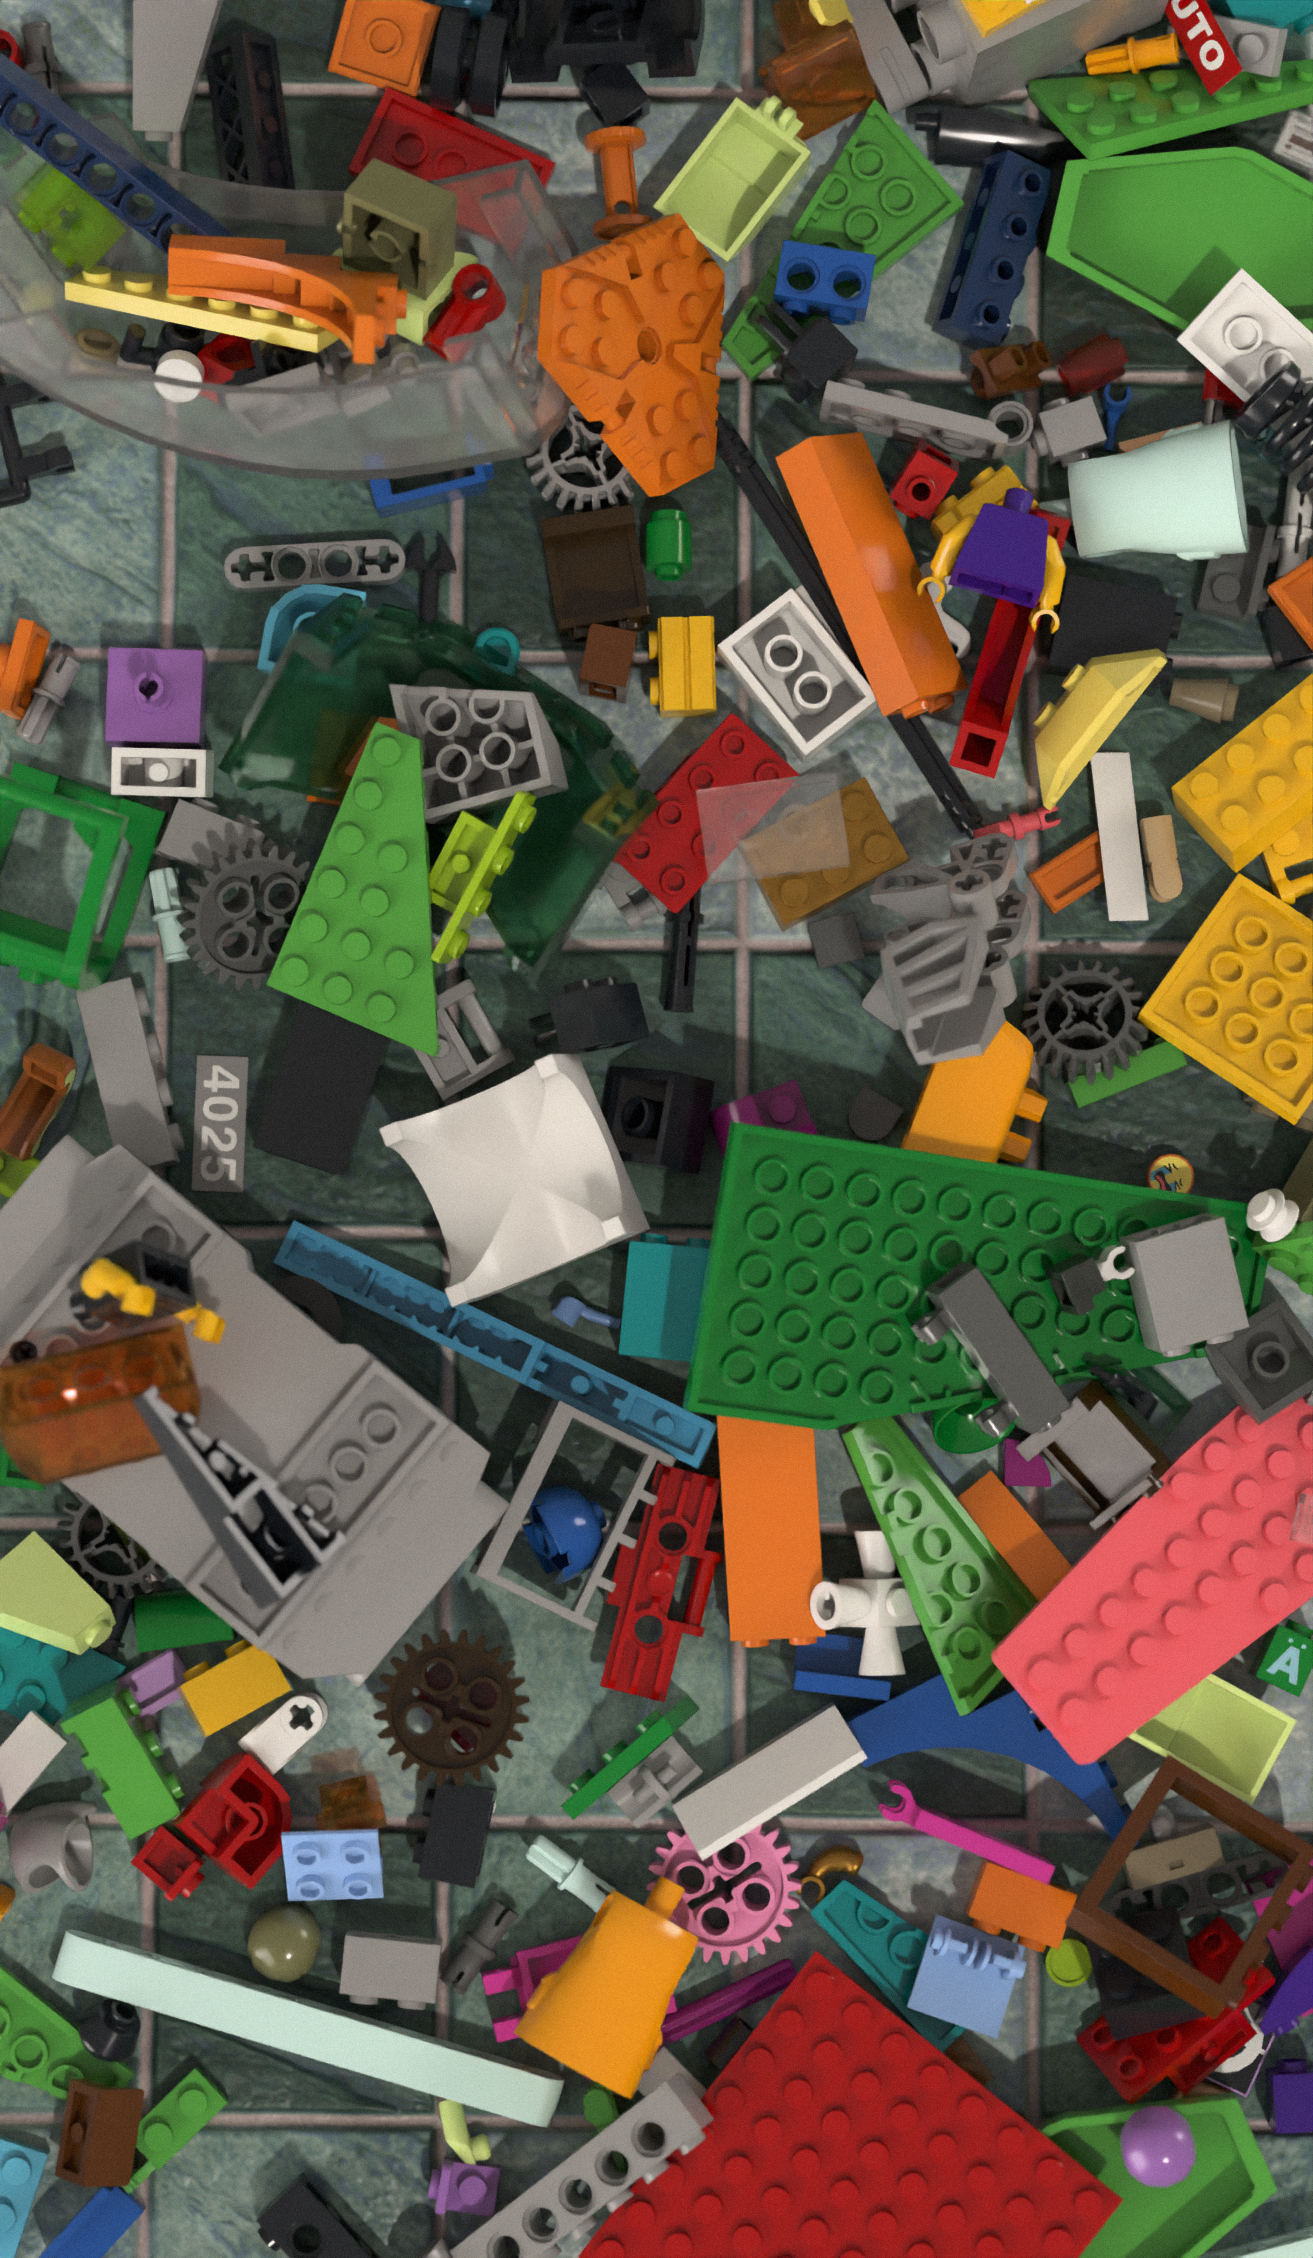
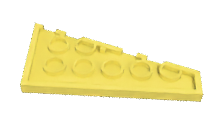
[65,265,340,353]

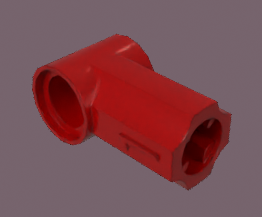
[422,264,506,365]

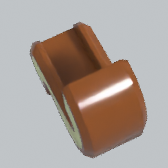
[0,1042,77,1162]

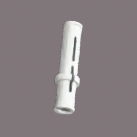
[1275,446,1313,581]

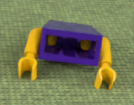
[917,488,1066,634]

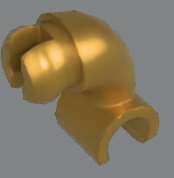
[797,1845,864,1903]

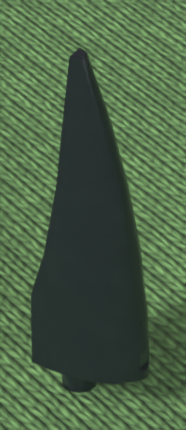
[914,106,1085,168]

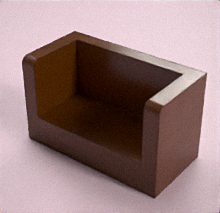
[579,623,637,704]

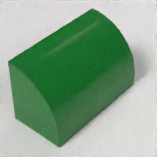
[134,1587,238,1653]

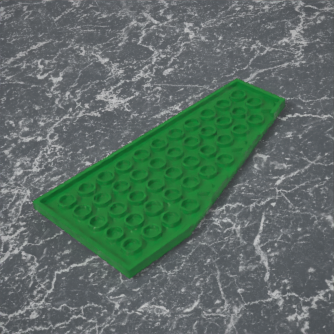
[683,1121,1268,1430]

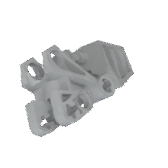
[870,833,1031,1065]

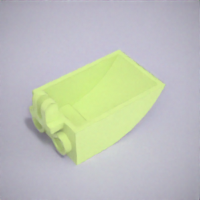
[653,95,811,262]
[1128,1673,1297,1805]

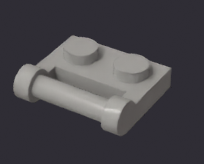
[413,979,517,1102]

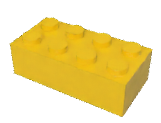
[1171,673,1313,873]

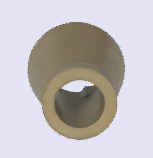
[1169,678,1241,724]

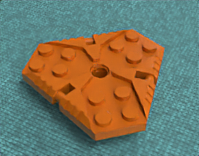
[537,213,725,497]

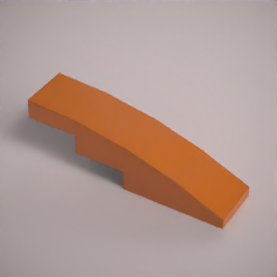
[956,1470,1072,1602]

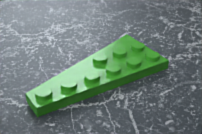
[842,1416,1038,1716]

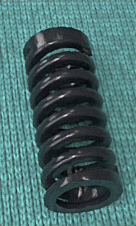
[1230,360,1313,494]

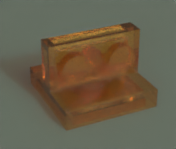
[757,19,878,142]

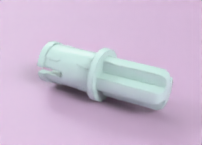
[149,867,190,963]
[526,1835,616,1913]

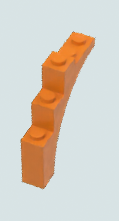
[168,234,407,364]

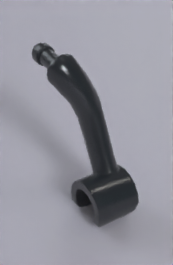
[1089,1364,1158,1426]

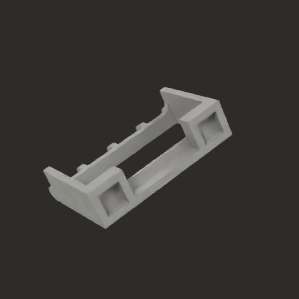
[469,1400,677,1632]

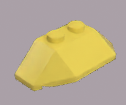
[1032,648,1167,811]

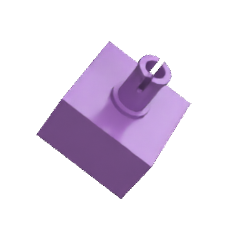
[105,647,209,750]

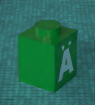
[1248,1619,1313,1697]

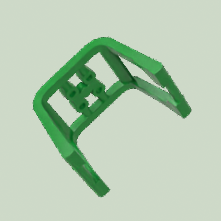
[0,762,169,992]

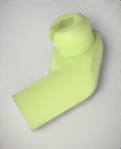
[438,2100,492,2165]

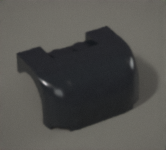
[506,0,705,83]

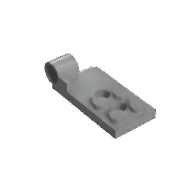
[819,378,1034,466]

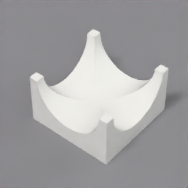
[379,1054,650,1307]

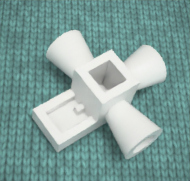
[810,1530,921,1676]

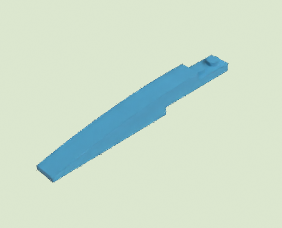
[273,1220,718,1469]

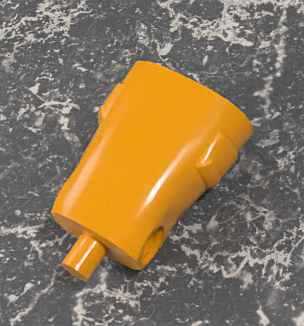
[513,1875,699,2100]

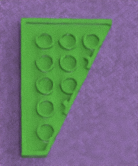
[266,722,441,1057]

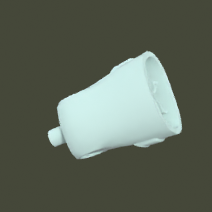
[1039,419,1249,562]

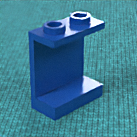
[365,435,494,519]

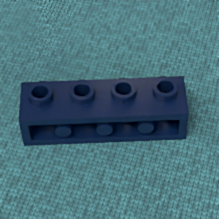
[931,150,1054,351]

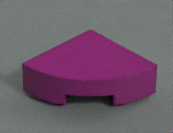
[1003,1438,1052,1487]

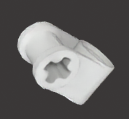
[238,1691,328,1776]

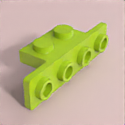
[429,790,537,964]

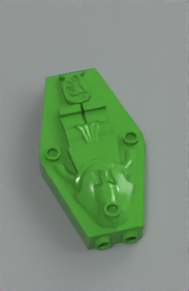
[1045,146,1313,332]
[1037,2092,1277,2258]

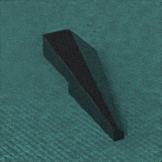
[132,1386,348,1610]

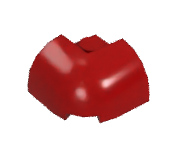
[173,1752,292,1890]

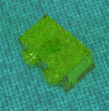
[10,161,127,271]

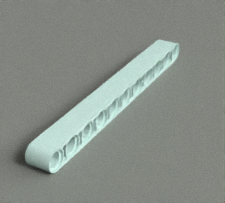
[52,1929,565,2127]

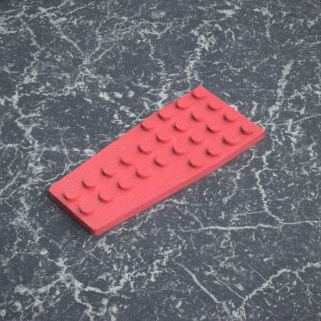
[991,1395,1313,1765]

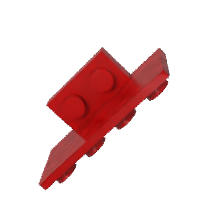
[607,714,799,913]
[1077,1917,1276,2105]

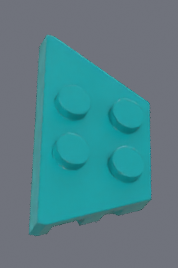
[0,1627,128,1725]

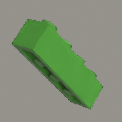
[1065,1037,1187,1110]

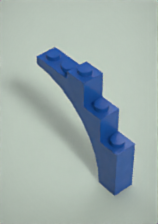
[844,1670,1139,1846]

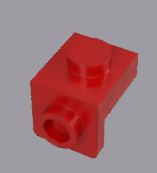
[130,1824,207,1902]

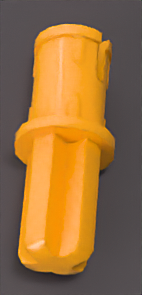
[1086,32,1180,76]

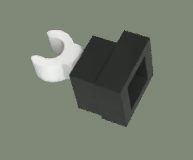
[1044,1245,1135,1316]

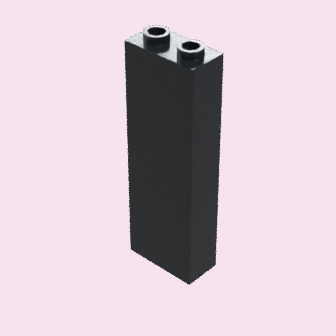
[253,907,434,1178]

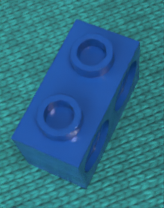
[773,240,876,326]

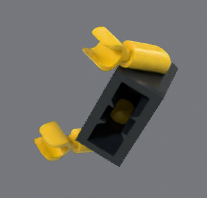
[69,1240,226,1344]

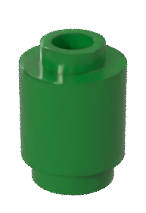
[645,509,692,582]

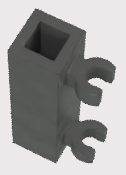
[910,1262,1071,1438]

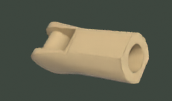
[1139,815,1183,903]

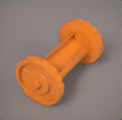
[584,126,654,242]

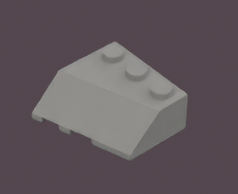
[389,684,569,825]

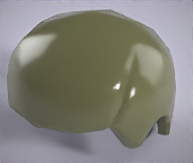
[247,1903,322,1983]

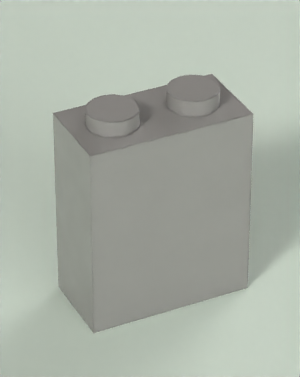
[1119,1212,1249,1357]

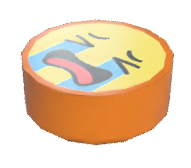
[1145,1154,1194,1193]

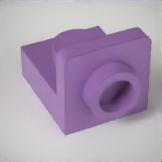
[428,2157,501,2217]

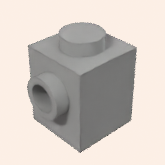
[1031,396,1107,469]

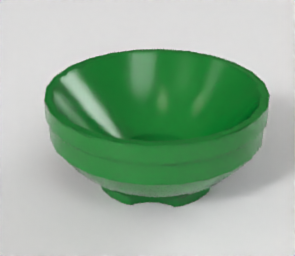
[931,1393,1015,1454]

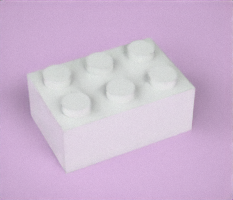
[716,588,877,764]

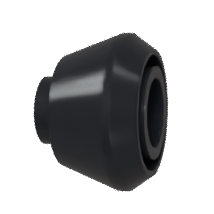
[77,1999,141,2062]

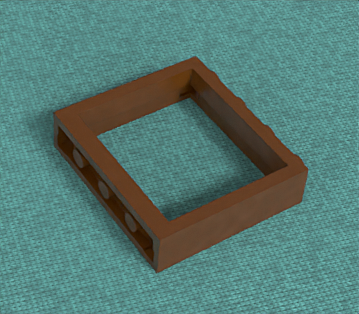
[1064,1755,1313,2020]

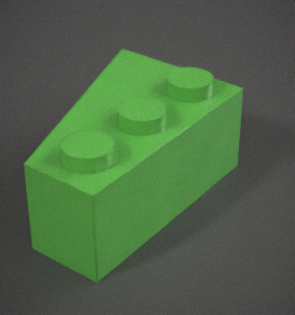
[60,1678,187,1840]

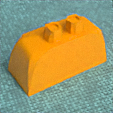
[900,1021,1048,1164]

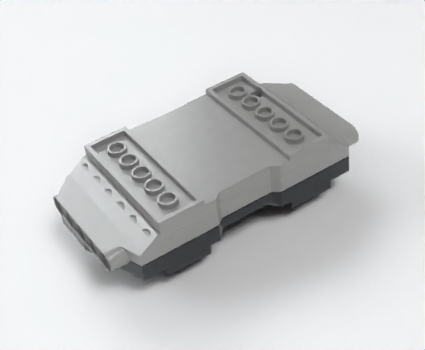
[0,1135,511,1688]

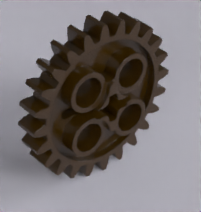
[374,1629,530,1787]

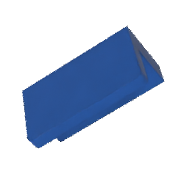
[792,1633,891,1701]
[38,2186,146,2258]

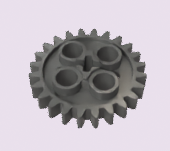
[176,838,314,990]

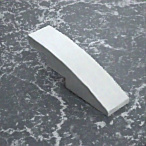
[0,1710,69,1817]

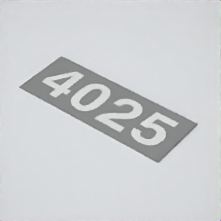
[191,1055,249,1192]

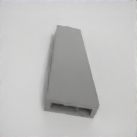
[133,0,223,141]

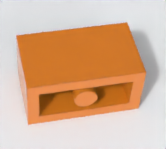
[964,1857,1078,1953]

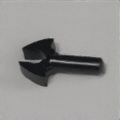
[405,537,457,628]

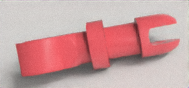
[973,806,1061,841]

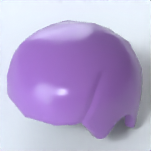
[1120,2106,1196,2187]

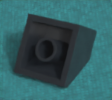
[602,1066,715,1174]

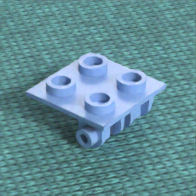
[281,1829,384,1901]
[906,1915,1026,2039]

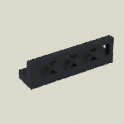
[206,31,299,230]

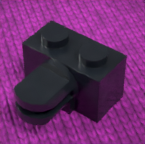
[751,301,858,408]
[528,977,650,1054]

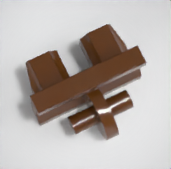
[969,341,1053,401]

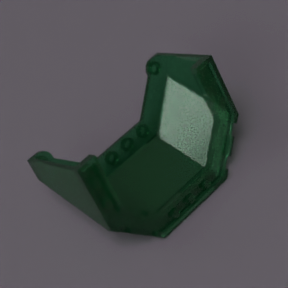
[218,592,660,981]

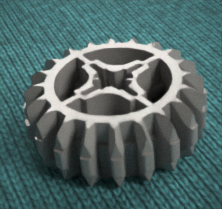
[526,396,640,514]

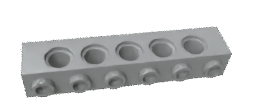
[449,2072,714,2258]

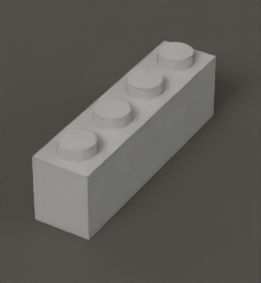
[75,977,185,1170]

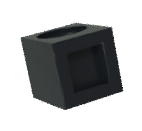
[580,63,650,128]

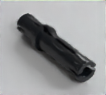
[663,886,704,1013]

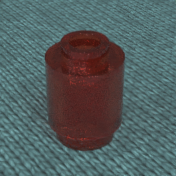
[1056,333,1129,397]

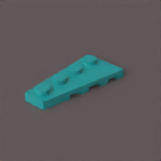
[807,1879,967,2052]

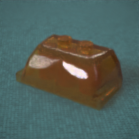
[0,1323,201,1484]

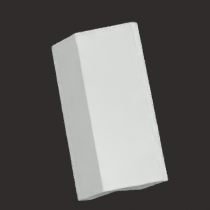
[671,1702,867,1861]

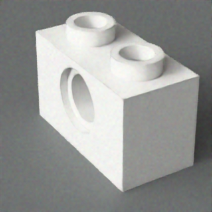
[111,747,214,797]

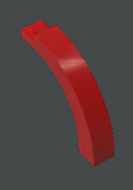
[949,506,1072,779]

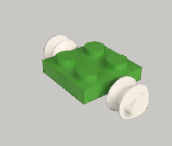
[1246,1189,1313,1296]

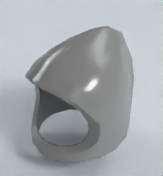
[8,1801,97,1894]

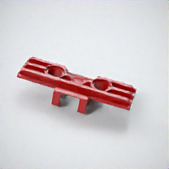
[600,1463,724,1703]

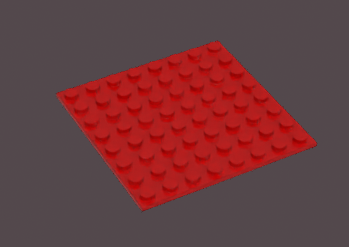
[578,1950,1123,2258]

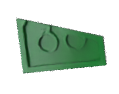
[561,1695,700,1820]

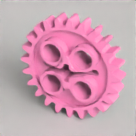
[647,1824,802,1965]

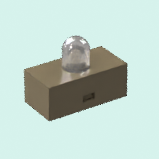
[1123,1805,1226,1891]

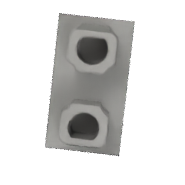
[606,1735,703,1829]

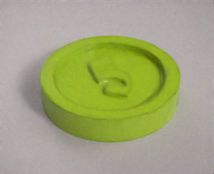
[1045,1938,1092,1987]

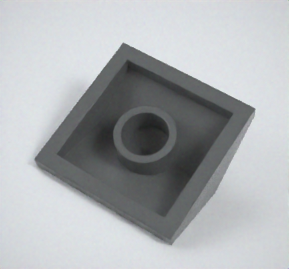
[1204,1297,1313,1425]

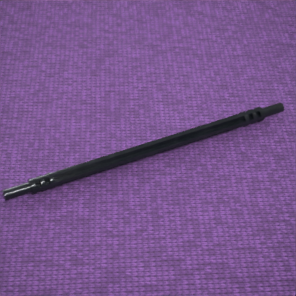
[715,407,984,840]

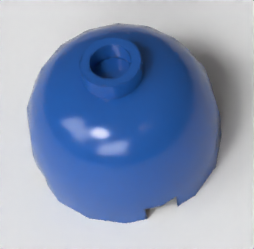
[523,1486,607,1584]

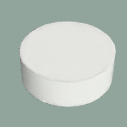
[155,350,205,399]

